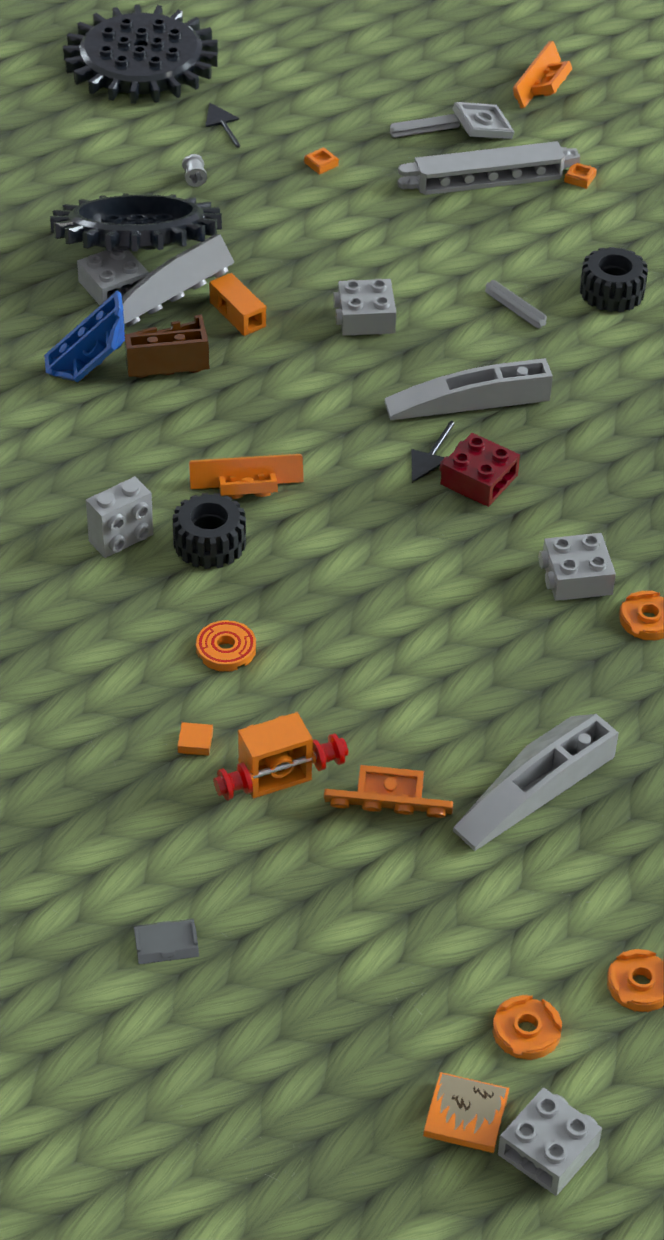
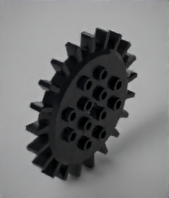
[63,4,218,104]
[50,193,222,251]

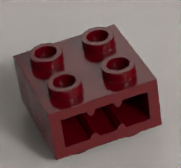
[439,433,520,507]

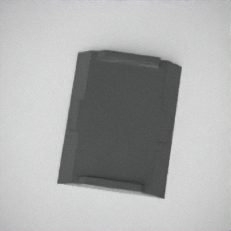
[133,918,199,964]

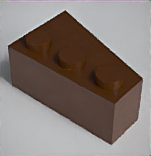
[124,314,210,378]

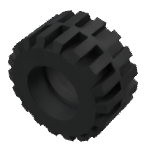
[580,247,648,312]
[172,493,246,569]

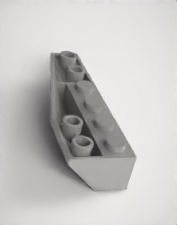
[122,234,235,327]
[384,358,553,420]
[453,714,619,851]

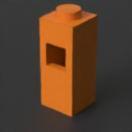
[209,273,266,336]

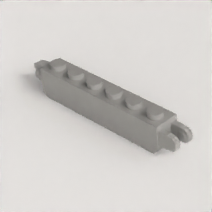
[398,141,580,195]

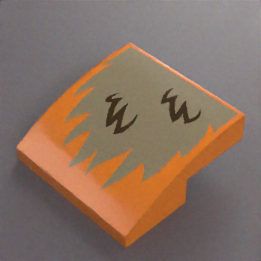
[423,1072,509,1153]

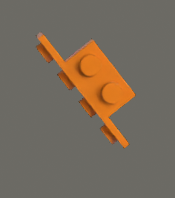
[513,41,572,109]
[189,454,304,499]
[324,765,453,818]

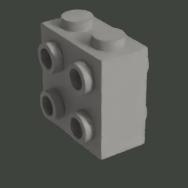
[77,249,149,305]
[333,279,396,336]
[86,476,153,558]
[539,533,616,601]
[498,1087,602,1196]

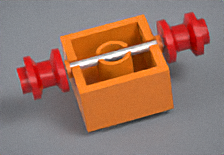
[213,712,349,801]

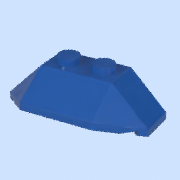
[44,290,125,382]

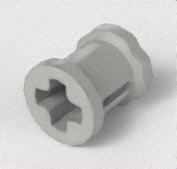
[182,154,207,187]

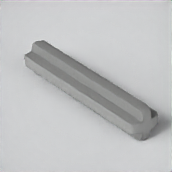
[390,114,460,138]
[485,280,547,329]

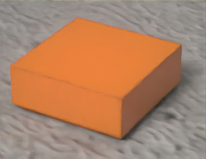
[304,147,339,175]
[564,163,597,189]
[177,722,213,756]

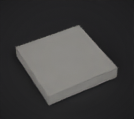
[452,102,515,139]

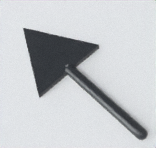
[206,103,240,148]
[411,421,454,483]

